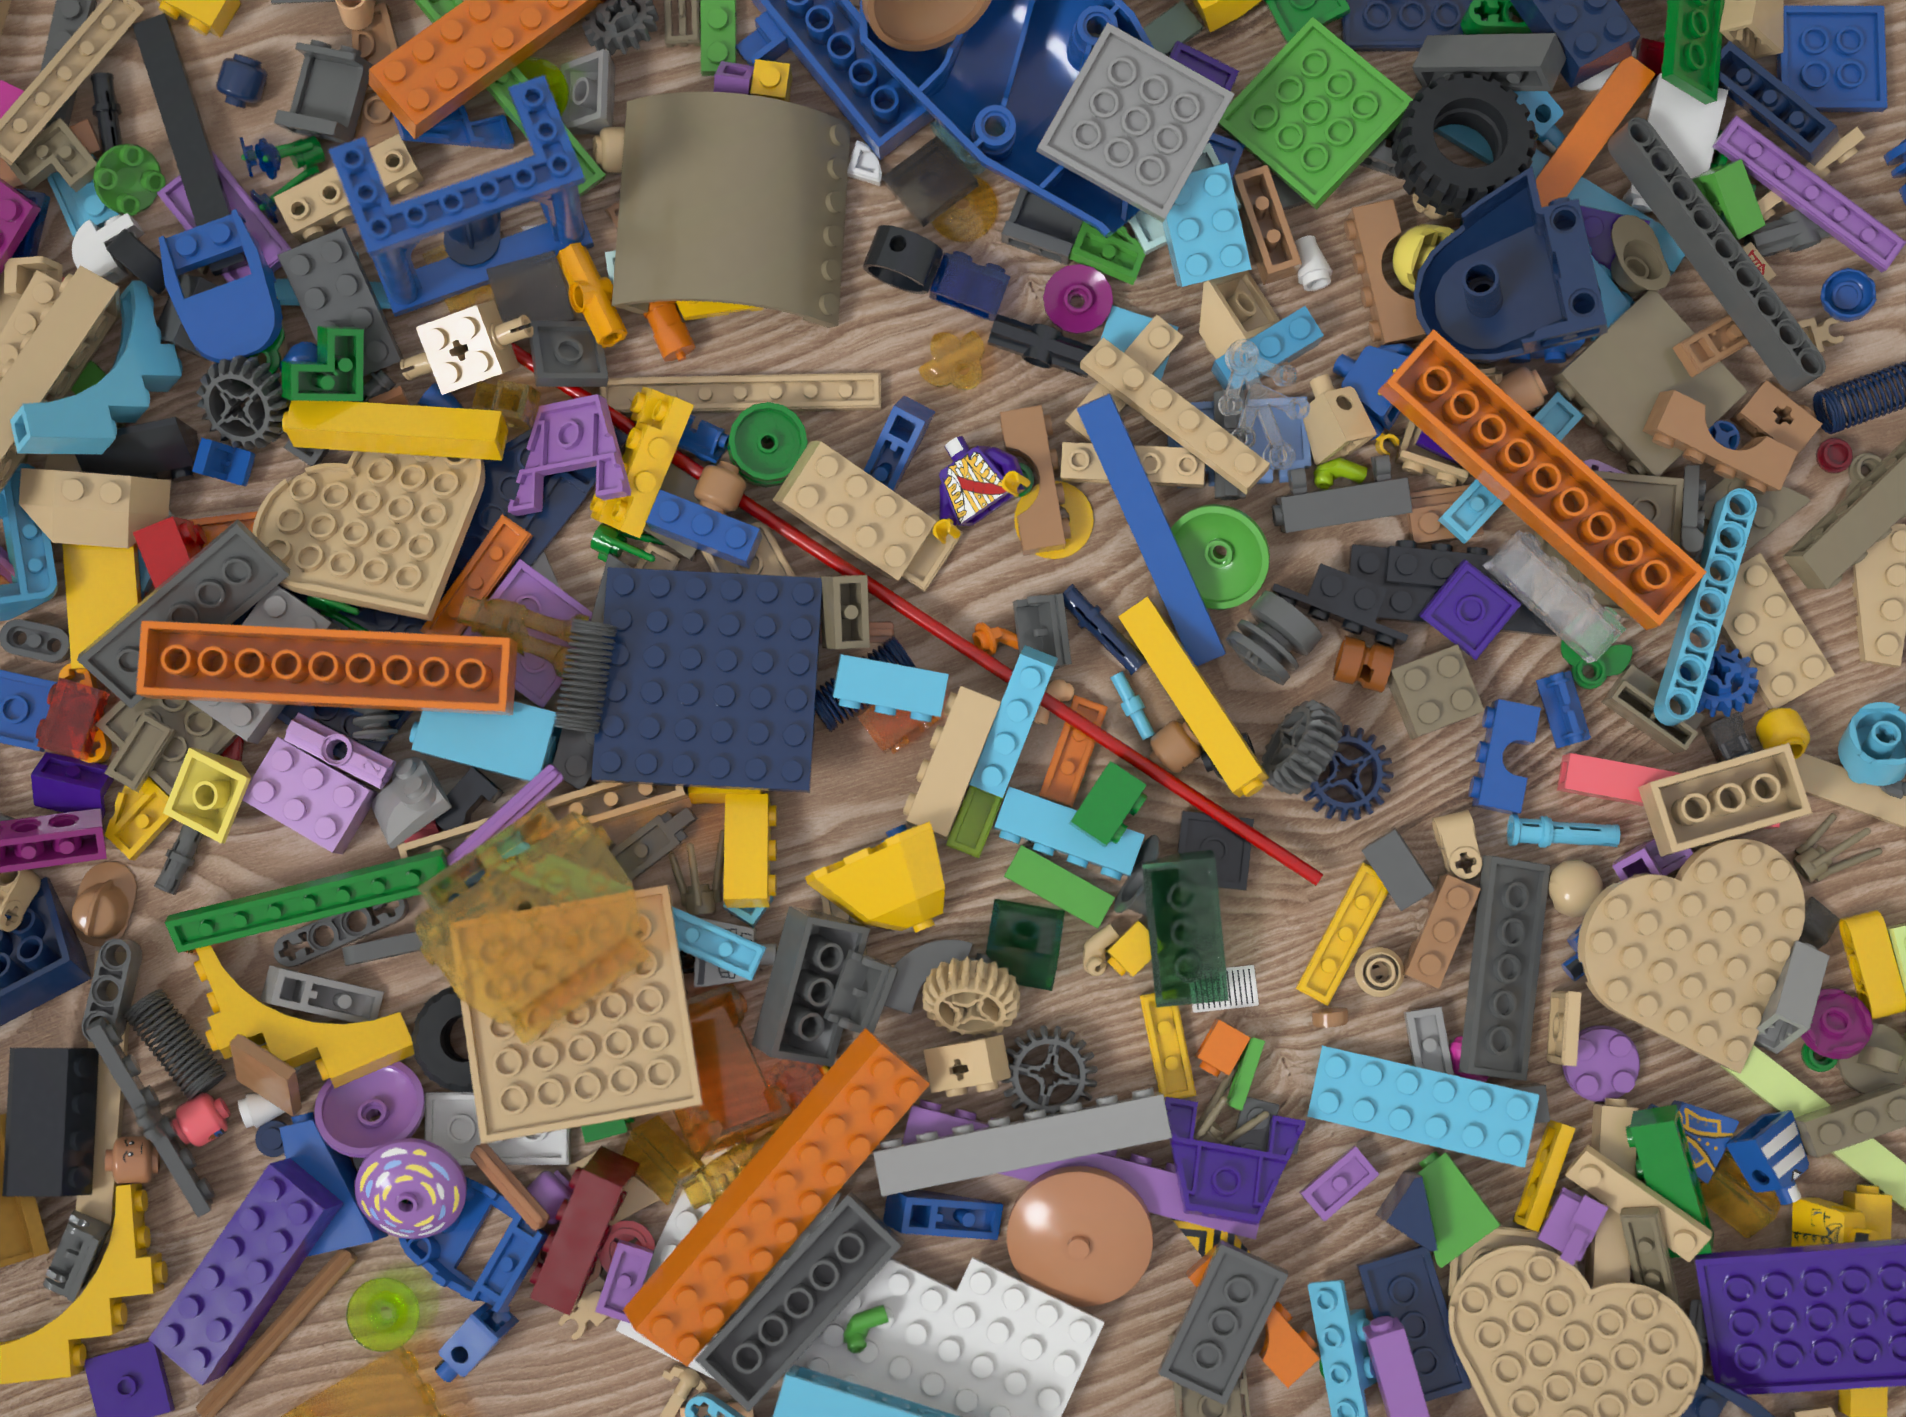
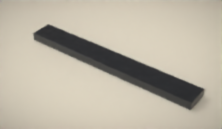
[132,13,248,276]

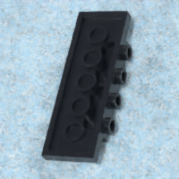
[1348,540,1561,637]

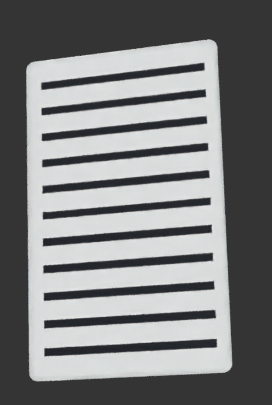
[1188,965,1259,1013]

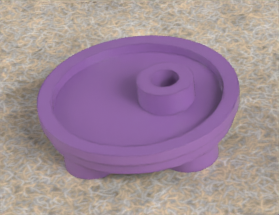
[1562,1025,1640,1102]

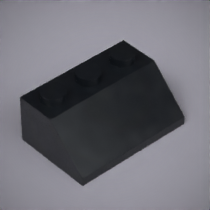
[75,417,199,482]

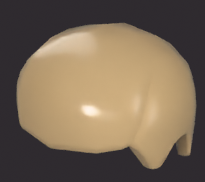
[1548,859,1603,918]

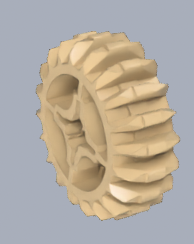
[922,956,1021,1038]

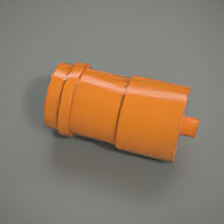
[643,301,696,362]

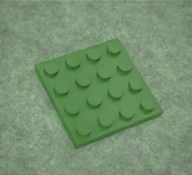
[1218,17,1413,210]

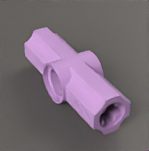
[284,713,396,789]

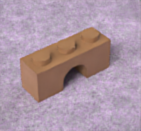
[1403,874,1481,989]

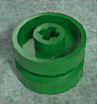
[727,402,808,488]

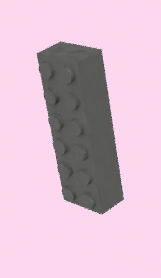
[695,1192,905,1412]

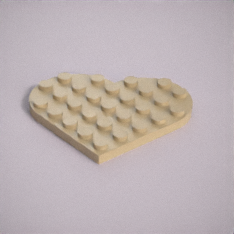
[252,451,485,621]
[1578,838,1805,1074]
[1448,1245,1703,1417]

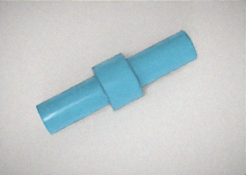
[1110,671,1155,741]

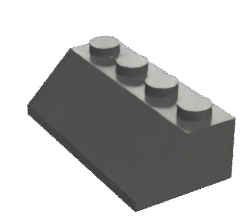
[752,906,870,1067]

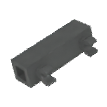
[1272,455,1413,533]

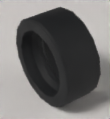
[106,229,166,294]

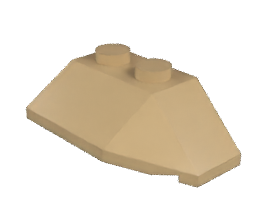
[19,468,171,549]

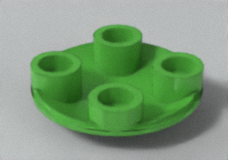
[93,144,166,216]

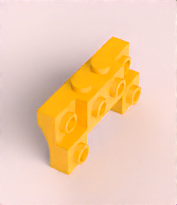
[590,387,694,538]

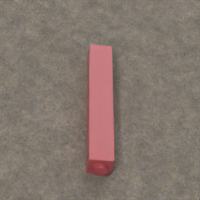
[1557,753,1783,829]

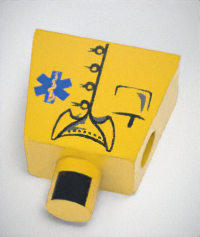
[1791,1197,1880,1247]

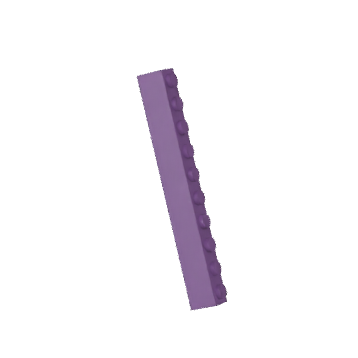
[902,1099,1260,1240]

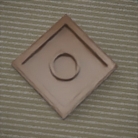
[230,1034,302,1117]

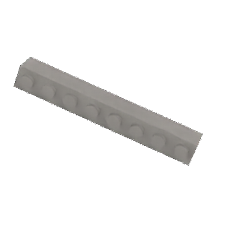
[873,1087,1172,1196]

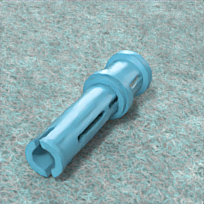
[1507,814,1621,848]

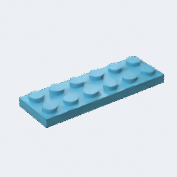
[1307,1046,1540,1168]

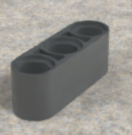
[82,939,142,1042]

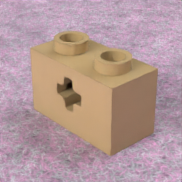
[923,1035,1011,1097]

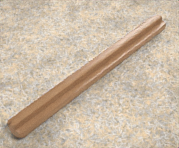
[196,1248,357,1417]

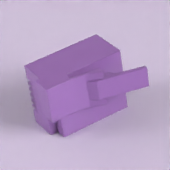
[1537,1187,1608,1265]

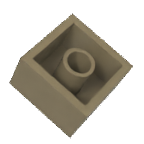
[1387,644,1485,740]

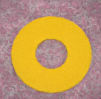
[1014,481,1093,559]

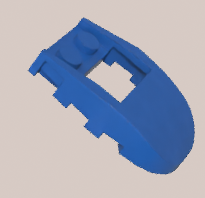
[159,209,283,363]
[399,1177,549,1313]

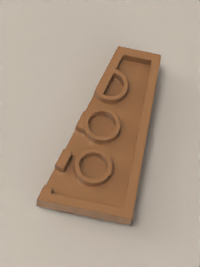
[352,2,407,148]

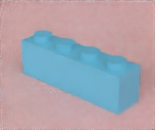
[969,645,1058,798]
[994,787,1145,880]

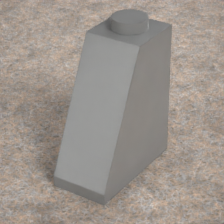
[1754,940,1829,1054]

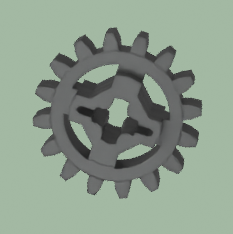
[582,0,659,56]

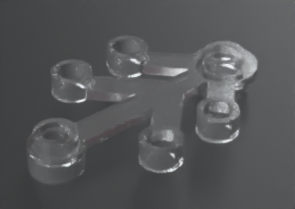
[1218,339,1310,471]

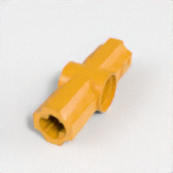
[556,242,628,348]

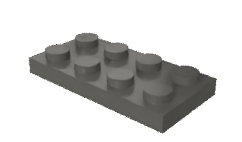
[277,227,404,376]
[1158,1240,1289,1405]

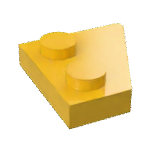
[105,776,173,861]

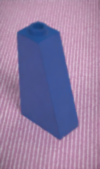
[279,1112,388,1257]

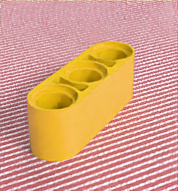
[1839,910,1906,1020]

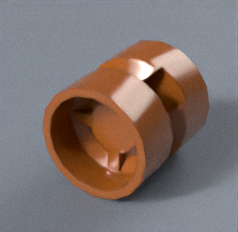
[1333,635,1394,693]

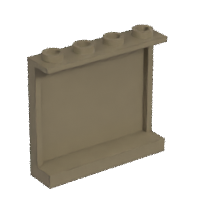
[1551,290,1748,476]

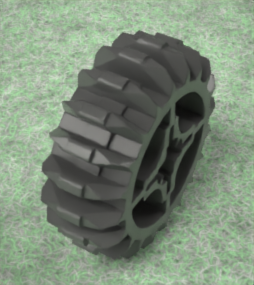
[196,355,291,451]
[1261,700,1343,795]
[1001,1025,1098,1117]

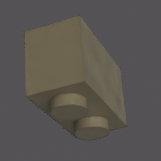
[820,575,870,649]

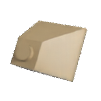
[1199,270,1280,359]

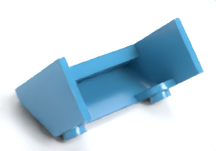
[0,463,58,621]

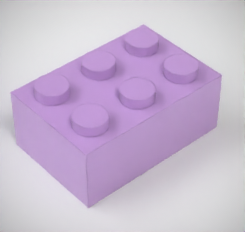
[243,737,379,855]

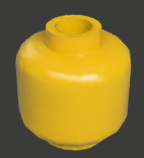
[1756,708,1810,759]

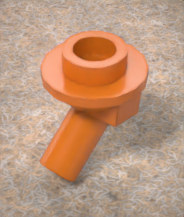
[972,622,1018,656]

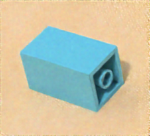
[409,701,562,782]

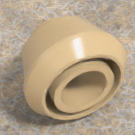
[1355,947,1404,997]

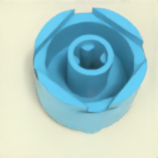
[1838,702,1906,786]

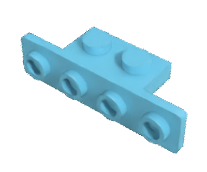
[1308,1279,1377,1417]

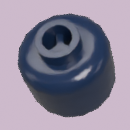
[216,53,268,109]

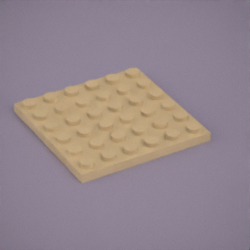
[450,885,703,1144]

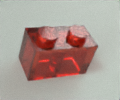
[36,678,110,761]

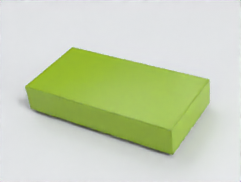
[946,785,1005,859]

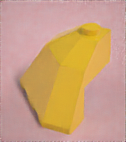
[805,821,945,933]

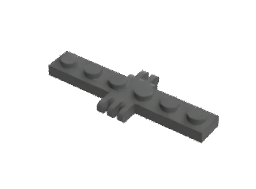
[86,1017,215,1218]

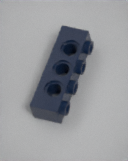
[1718,41,1840,166]

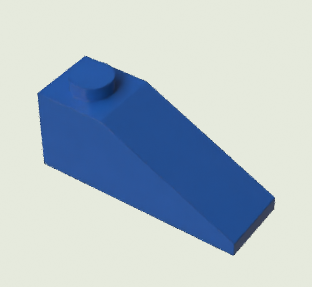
[864,395,935,492]
[883,1189,1004,1240]

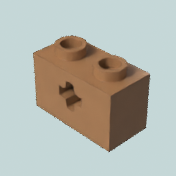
[1730,380,1822,457]

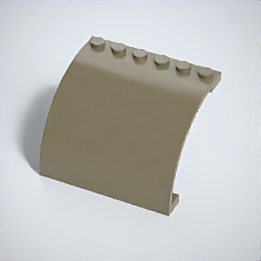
[612,92,851,328]

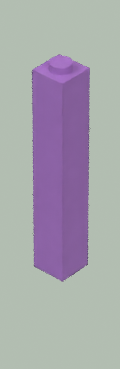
[1362,1316,1430,1417]

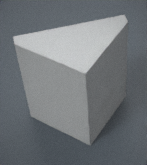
[559,49,615,135]

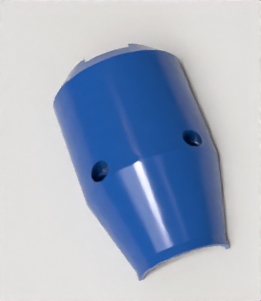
[860,0,1154,238]

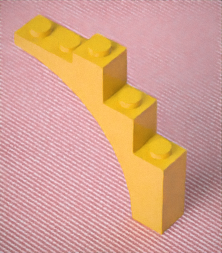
[193,945,414,1088]
[0,1183,168,1384]

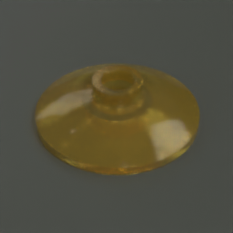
[928,173,997,242]

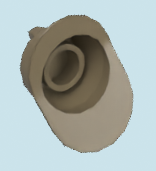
[1610,215,1670,298]

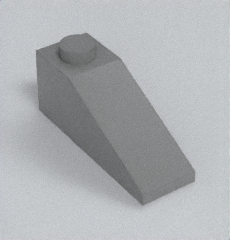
[260,965,384,1023]

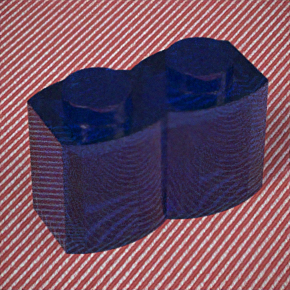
[929,251,1010,321]

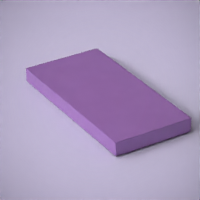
[157,151,291,282]

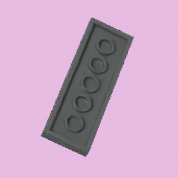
[77,519,290,708]
[1459,855,1550,1081]

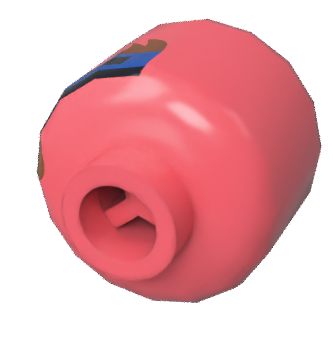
[172,1093,231,1147]

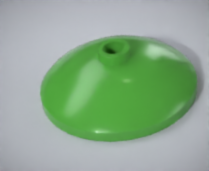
[1171,504,1270,609]

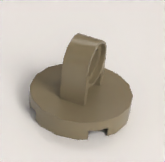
[1835,1023,1906,1094]

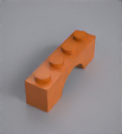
[1185,1244,1320,1388]

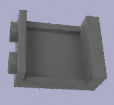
[274,40,373,144]
[1002,188,1083,265]

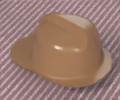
[72,862,137,947]

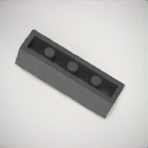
[1412,33,1566,91]

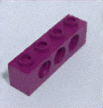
[0,808,107,873]

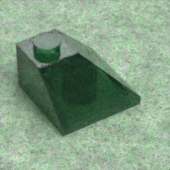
[985,899,1065,991]

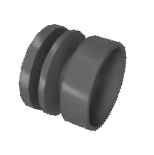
[1226,590,1323,685]

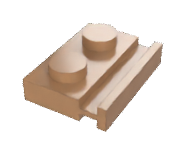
[1407,484,1484,545]

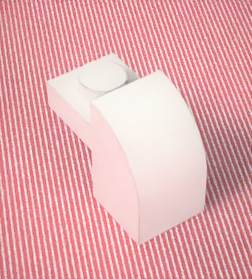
[72,213,145,284]

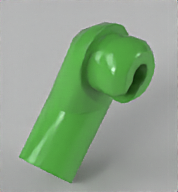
[843,1304,889,1353]

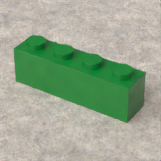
[1626,1104,1714,1258]

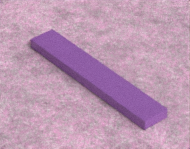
[1712,115,1906,273]

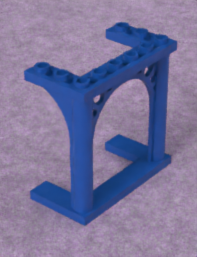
[328,75,594,317]

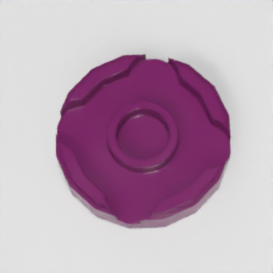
[1801,988,1874,1059]

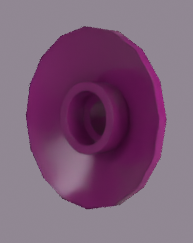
[1043,264,1113,334]

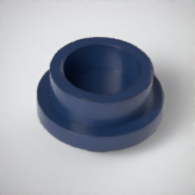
[255,1120,287,1157]

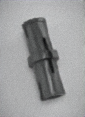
[154,824,204,895]

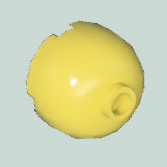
[1392,224,1454,292]

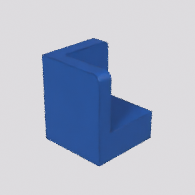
[736,11,789,66]

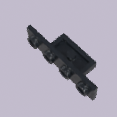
[1270,563,1409,648]

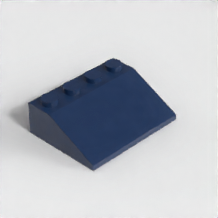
[0,877,92,1026]

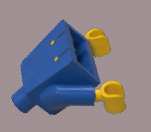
[1333,343,1414,455]

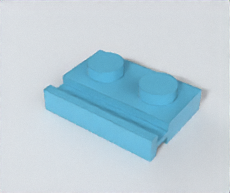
[47,154,122,237]

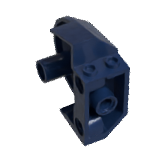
[1414,167,1607,363]

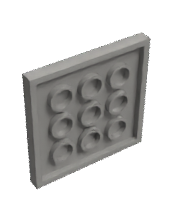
[1036,23,1234,222]

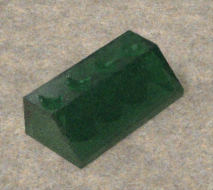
[1142,850,1229,1008]

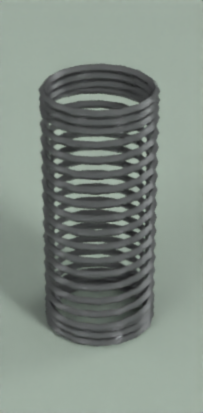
[553,619,618,734]
[124,989,227,1101]

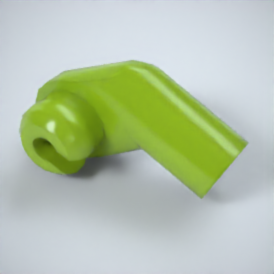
[1313,457,1367,489]

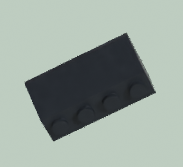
[2,1047,99,1197]

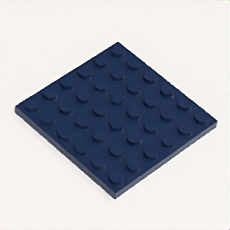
[591,567,822,793]

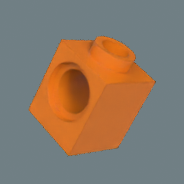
[1195,1019,1250,1078]

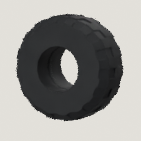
[412,985,473,1092]

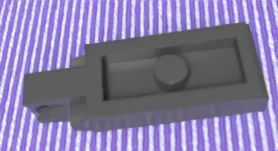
[602,807,698,886]

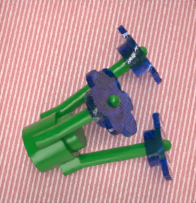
[239,136,325,224]

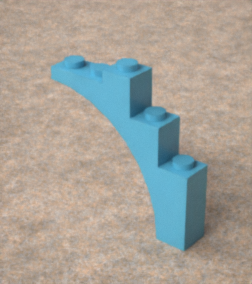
[10,280,182,454]

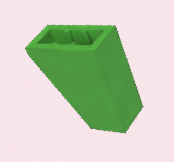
[1417,1151,1501,1268]

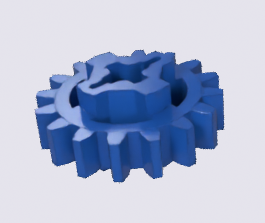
[1680,644,1759,717]

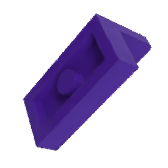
[31,752,114,819]

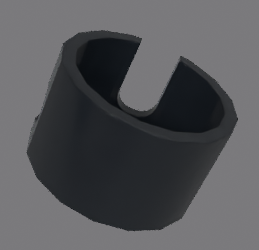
[863,225,943,294]

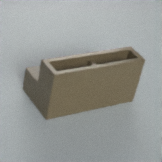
[1601,664,1705,754]

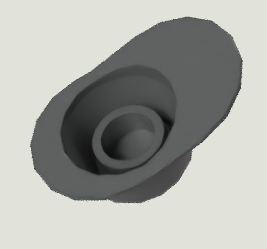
[1114,835,1170,918]

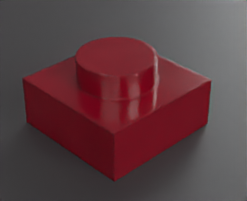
[1636,38,1665,81]

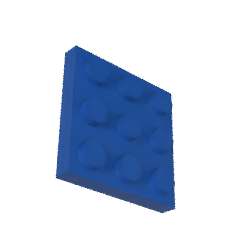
[1776,6,1887,112]

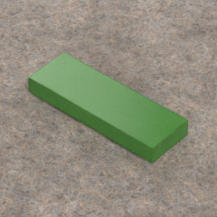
[1004,845,1115,929]

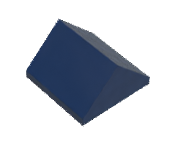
[1375,1171,1438,1252]

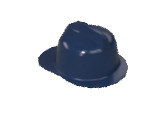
[444,212,501,266]

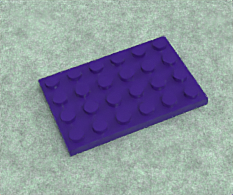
[1695,1238,1906,1395]

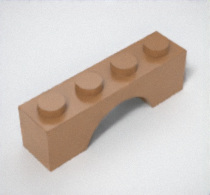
[1344,199,1426,346]
[1643,390,1798,495]
[1000,405,1071,556]

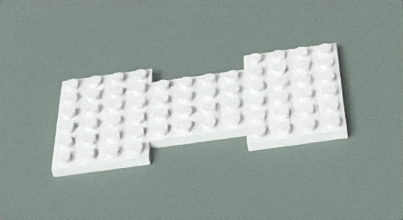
[616,1130,1105,1417]

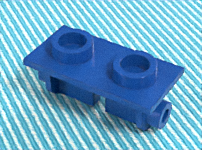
[677,414,730,463]
[1536,671,1591,749]

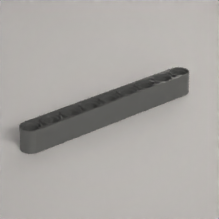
[1608,117,1826,392]

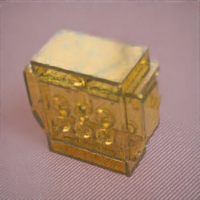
[415,802,653,1046]

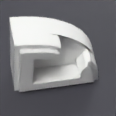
[847,140,882,186]

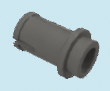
[352,370,396,403]

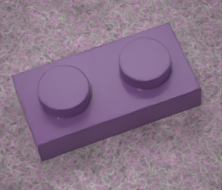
[1299,1146,1380,1222]
[595,1239,654,1323]

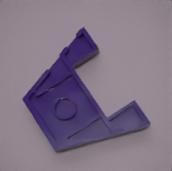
[1164,1097,1306,1225]

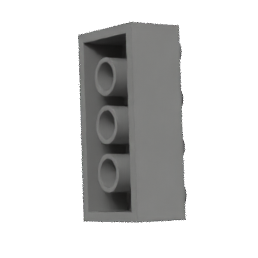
[188,585,341,745]

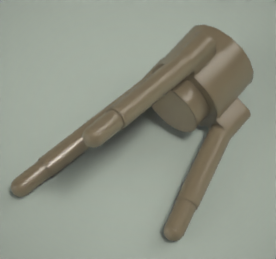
[1792,813,1882,883]
[669,830,724,915]
[1194,1067,1269,1145]

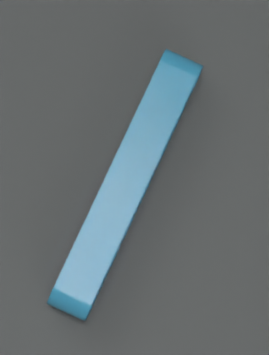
[1654,488,1757,726]

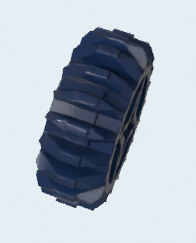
[1303,725,1394,822]

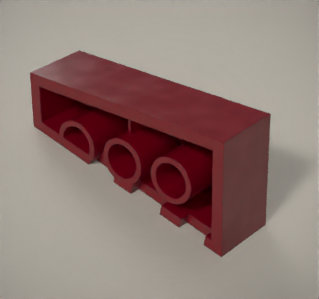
[530,1146,641,1316]

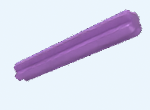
[446,764,564,873]

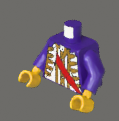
[933,436,1030,544]

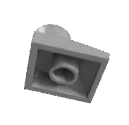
[371,757,452,849]

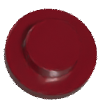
[1816,438,1853,474]

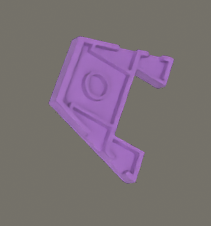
[508,394,631,516]

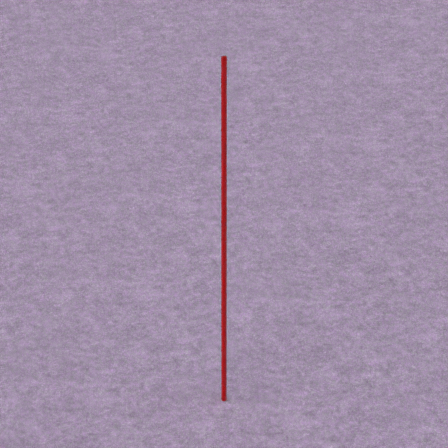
[511,343,1323,886]

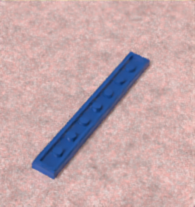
[1077,393,1226,667]

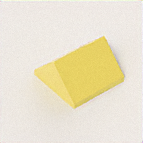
[163,747,251,844]

